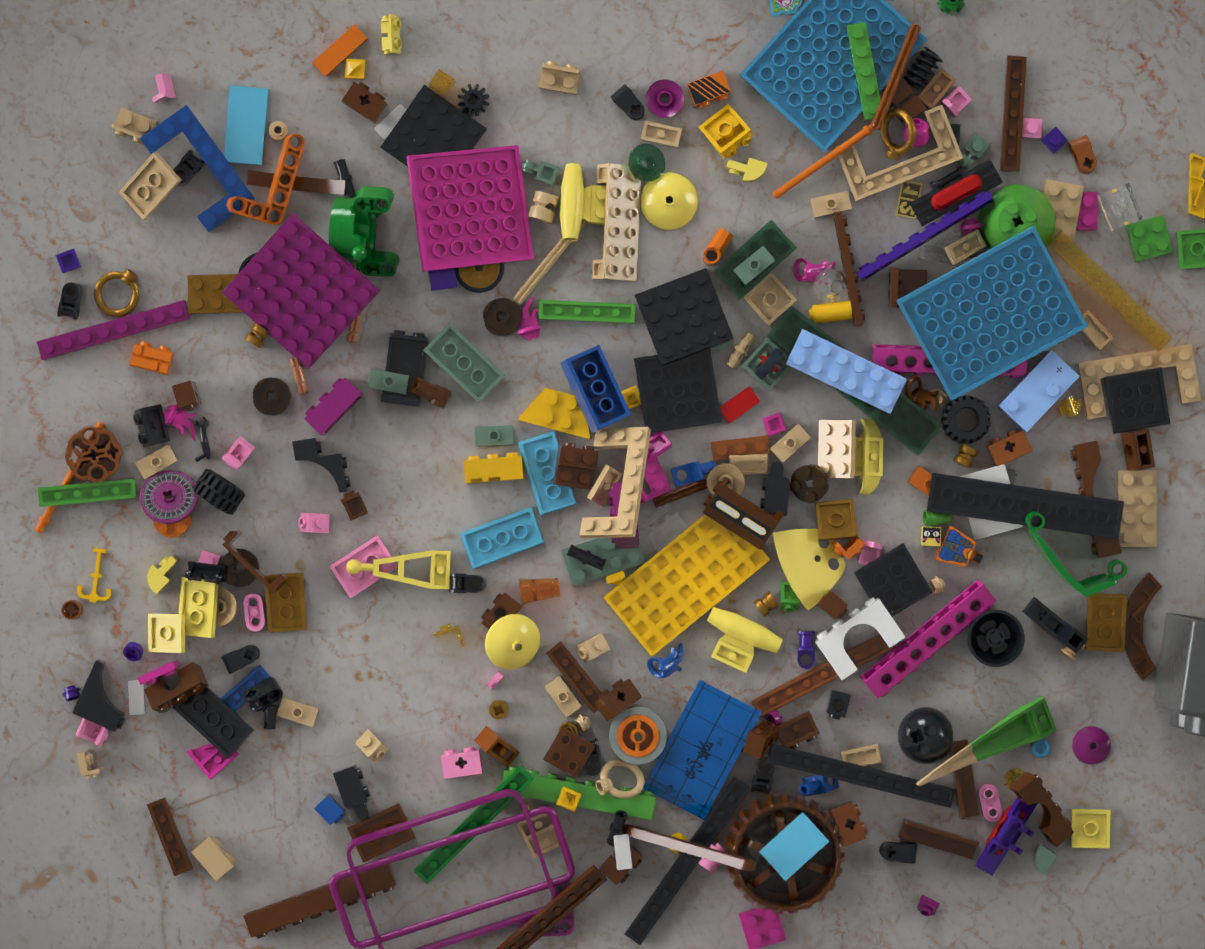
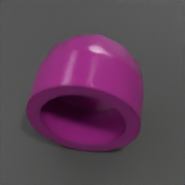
[766,710,783,726]

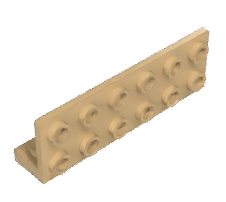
[592,163,642,281]

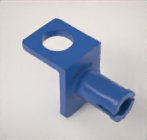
[671,461,716,487]
[799,775,839,796]

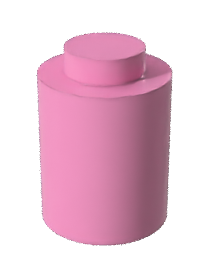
[698,843,726,874]

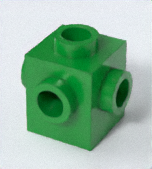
[937,0,965,16]

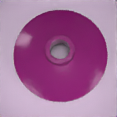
[646,79,684,118]
[1072,726,1111,764]

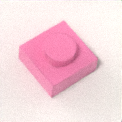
[1022,118,1042,139]
[198,550,221,565]

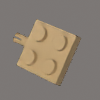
[517,801,568,858]

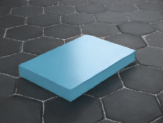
[759,812,829,881]

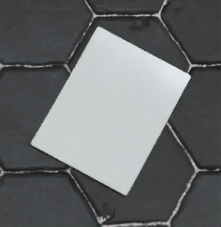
[960,464,1023,540]

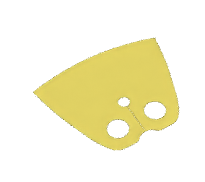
[773,528,846,611]

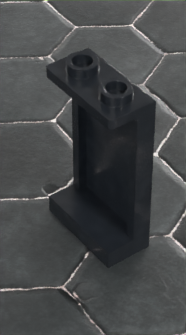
[381,330,428,407]

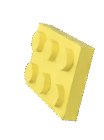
[179,577,219,638]

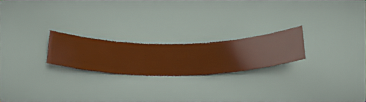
[247,170,346,195]

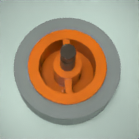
[609,706,667,765]

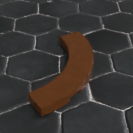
[1125,572,1162,680]

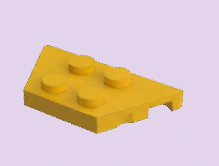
[518,388,590,439]

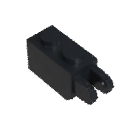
[760,461,790,516]
[333,764,371,819]

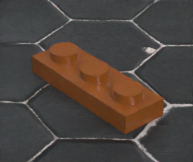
[711,435,770,461]

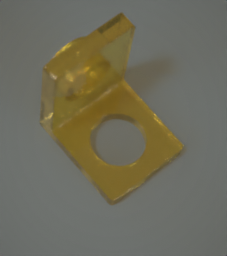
[433,623,466,648]

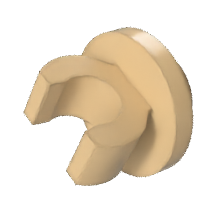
[929,389,947,408]

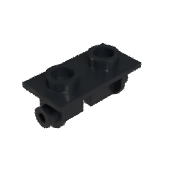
[185,561,227,584]

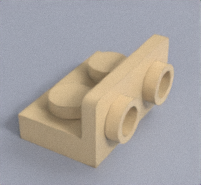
[539,61,581,95]
[111,107,158,145]
[77,749,103,779]

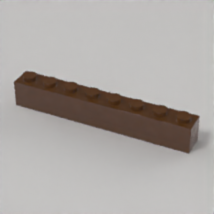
[243,864,397,939]

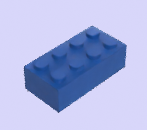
[560,345,631,433]

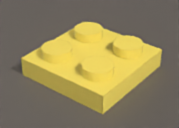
[148,613,185,653]
[1070,809,1111,848]

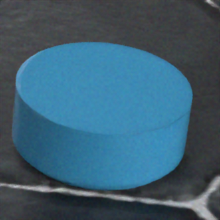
[1031,739,1051,758]

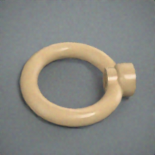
[596,759,645,799]

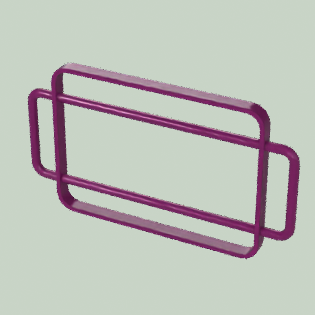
[329,789,575,949]

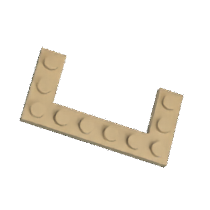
[835,105,963,201]
[1077,344,1201,420]
[579,427,651,538]

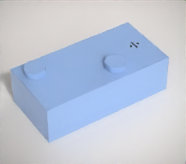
[996,350,1079,433]

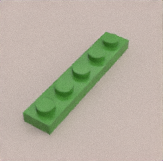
[846,22,881,121]
[539,300,635,324]
[38,478,136,507]

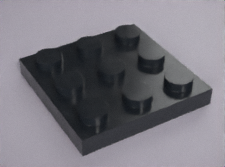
[1104,367,1171,434]
[854,543,933,617]

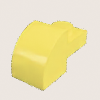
[726,158,768,182]
[147,555,179,594]

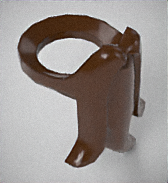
[905,376,939,410]

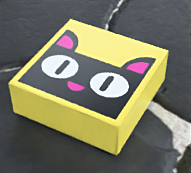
[921,526,941,546]

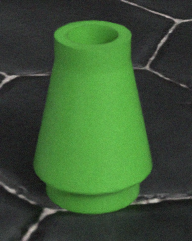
[923,510,952,527]

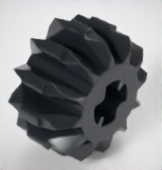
[457,84,489,116]

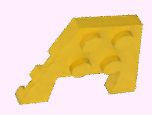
[1188,153,1205,220]

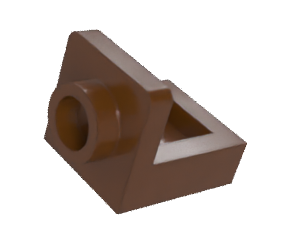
[341,490,368,521]

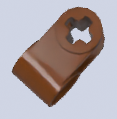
[1068,135,1097,174]

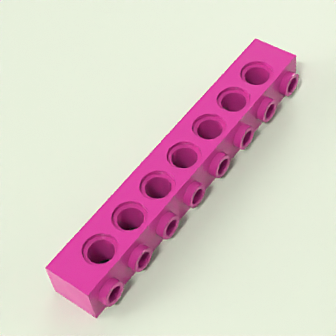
[871,344,1027,378]
[860,579,996,699]

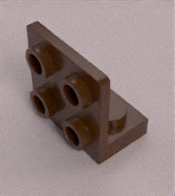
[888,268,928,308]
[543,727,595,779]

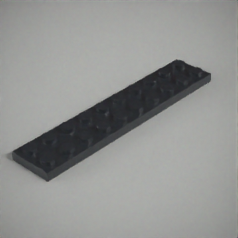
[926,473,1124,539]

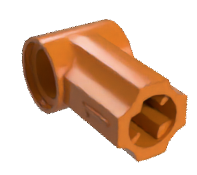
[702,227,733,266]

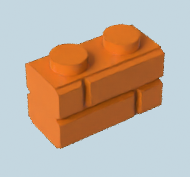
[129,341,174,375]

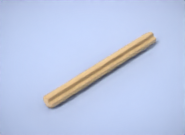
[513,219,587,305]

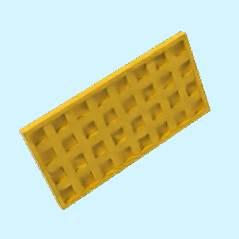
[603,514,771,657]

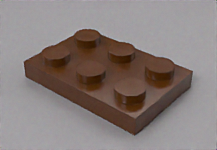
[347,803,416,863]

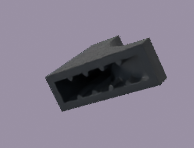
[72,659,125,732]

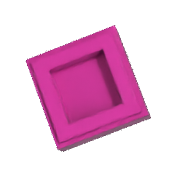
[762,412,786,437]

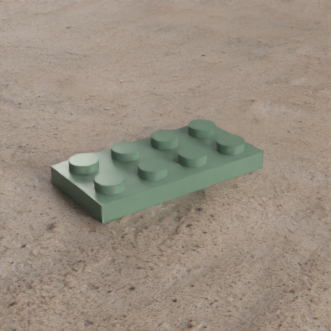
[423,322,505,403]
[561,538,646,586]

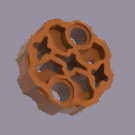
[65,425,122,483]

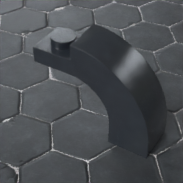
[1022,597,1088,654]

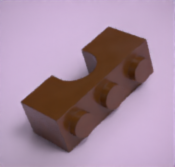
[144,662,209,713]

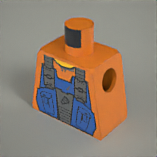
[934,526,984,567]

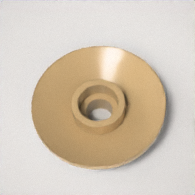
[707,464,745,495]
[216,588,237,626]

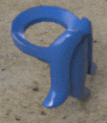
[647,643,683,678]

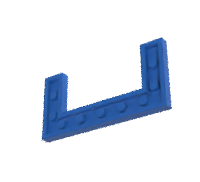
[140,105,255,232]

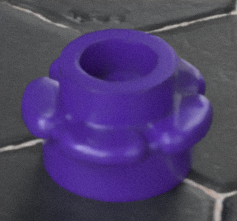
[62,685,81,701]

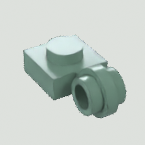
[958,133,991,169]
[521,160,559,185]

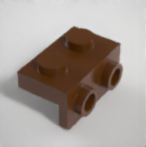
[776,711,820,749]

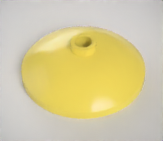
[640,172,698,230]
[485,614,540,670]

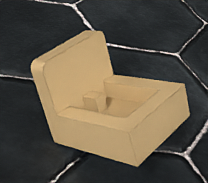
[576,632,610,662]
[355,729,389,762]

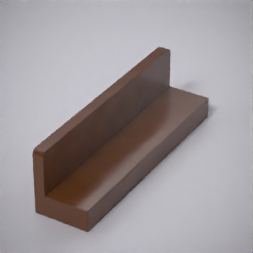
[949,739,979,819]
[898,818,979,859]

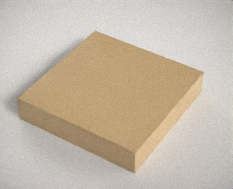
[743,272,797,326]

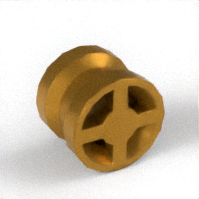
[489,700,509,720]

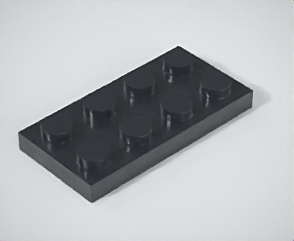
[172,686,254,759]

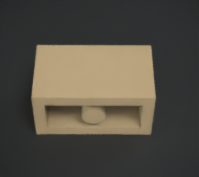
[191,835,235,881]

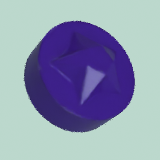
[123,642,144,661]

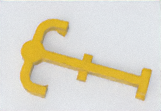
[77,548,112,603]

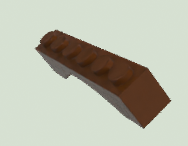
[1070,441,1122,558]

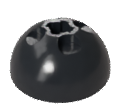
[967,610,1025,667]
[898,707,953,764]

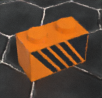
[686,70,731,109]

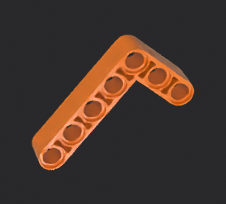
[226,134,305,225]

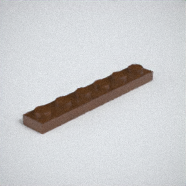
[1000,56,1027,172]
[833,211,865,327]

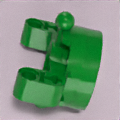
[329,186,400,277]

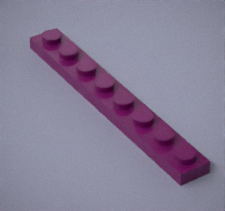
[37,300,190,360]

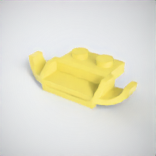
[855,418,884,495]

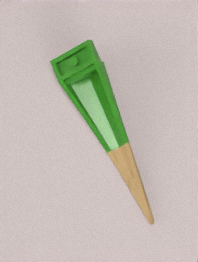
[916,696,1057,786]

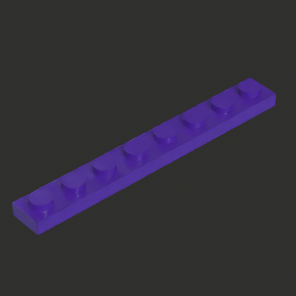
[857,191,995,281]

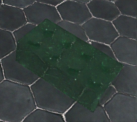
[713,220,797,301]

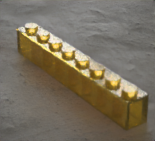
[1048,229,1172,352]

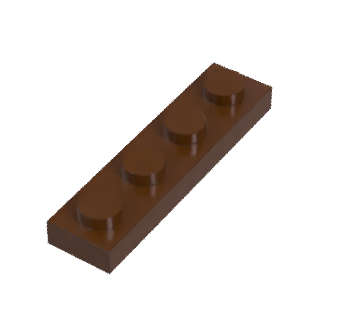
[546,641,601,713]
[147,797,193,876]

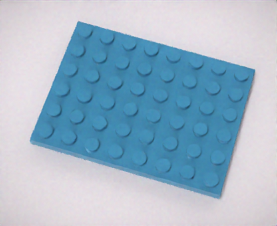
[739,0,928,153]
[896,225,1088,401]

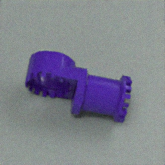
[797,631,815,669]

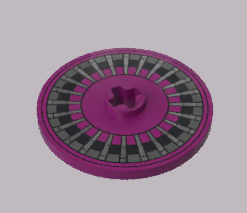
[140,470,198,524]

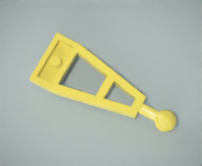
[346,550,451,589]

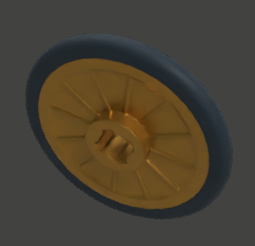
[455,263,504,293]

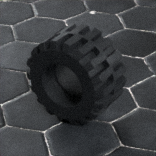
[941,396,991,444]
[193,469,246,515]

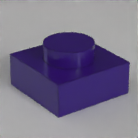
[1041,127,1068,154]
[56,249,81,274]

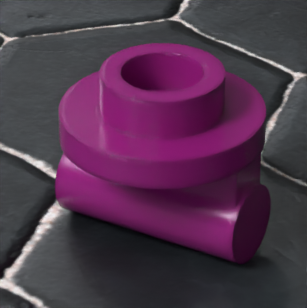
[917,895,940,917]

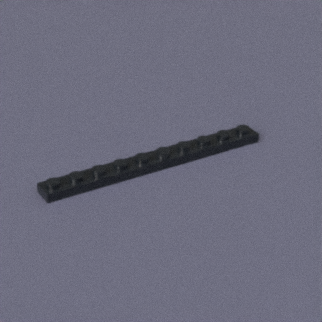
[766,743,956,808]
[624,777,751,945]

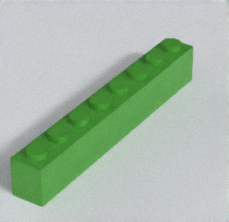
[502,766,656,820]

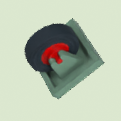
[741,338,791,391]

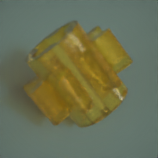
[1058,395,1083,418]
[1004,767,1025,791]

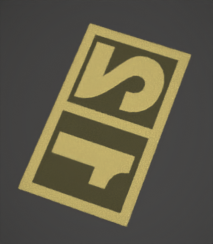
[895,181,923,219]

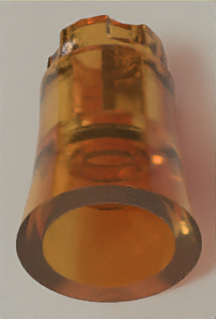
[519,578,560,605]

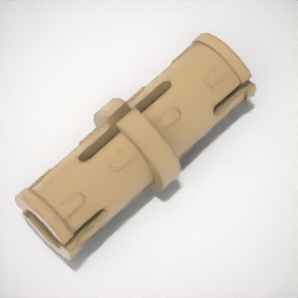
[725,331,756,370]

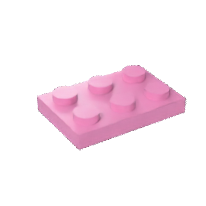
[329,535,398,598]

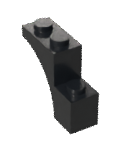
[292,438,351,493]

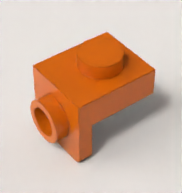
[832,537,865,560]

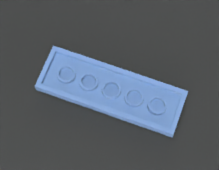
[786,329,907,414]

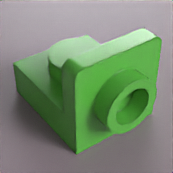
[780,581,800,612]

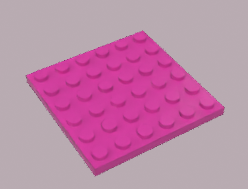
[406,145,534,272]

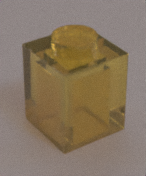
[429,69,456,98]

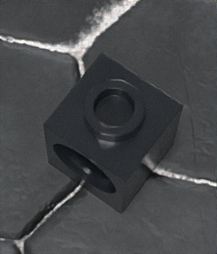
[825,690,851,720]

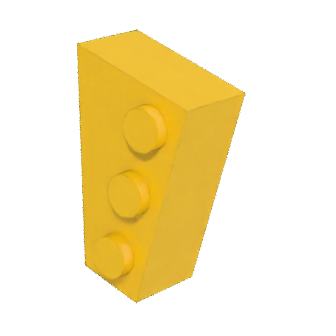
[463,452,524,484]

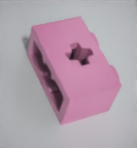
[441,747,483,779]

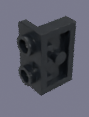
[133,404,170,448]

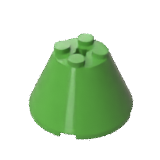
[978,184,1055,250]

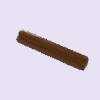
[653,479,708,508]

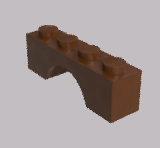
[1010,772,1074,847]

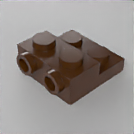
[554,443,599,490]

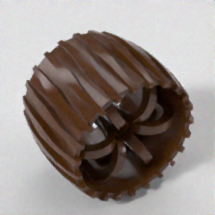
[725,792,845,914]

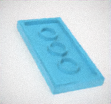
[224,85,269,166]
[518,431,577,516]
[460,507,545,569]

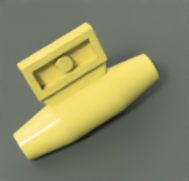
[560,163,606,242]
[707,607,783,673]

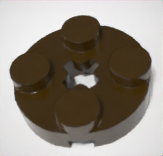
[483,298,522,336]
[253,377,292,416]
[790,464,829,504]
[221,549,260,587]

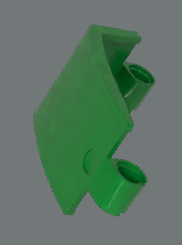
[1025,511,1128,596]

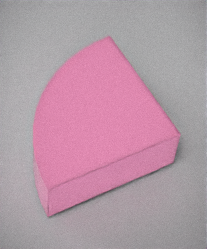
[487,671,504,690]

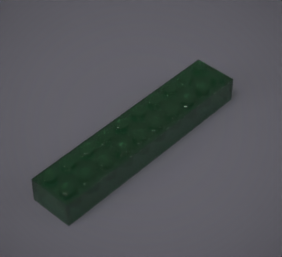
[766,305,942,456]

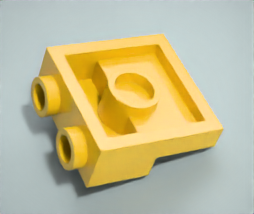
[699,103,754,159]

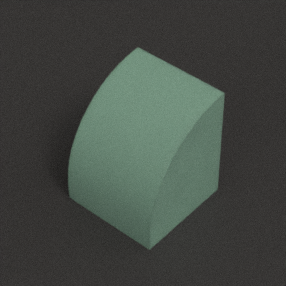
[1034,843,1057,875]

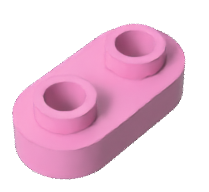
[243,593,266,632]
[978,783,1002,822]

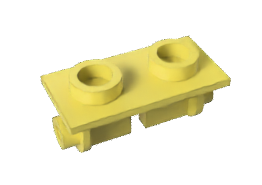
[381,14,402,55]

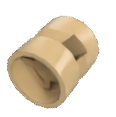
[528,191,559,224]

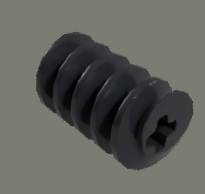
[902,47,943,90]

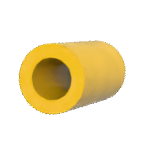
[808,301,852,324]

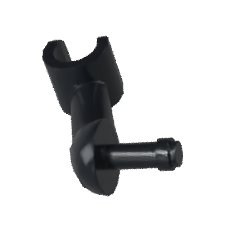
[195,417,210,462]

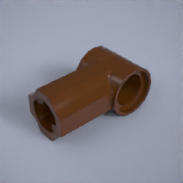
[411,377,452,409]

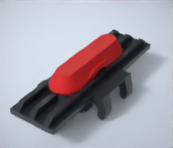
[909,159,1003,226]

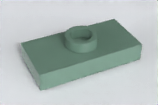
[733,246,775,285]
[368,369,409,395]
[475,425,514,446]

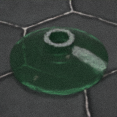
[628,144,665,182]

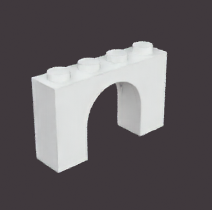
[815,597,905,680]

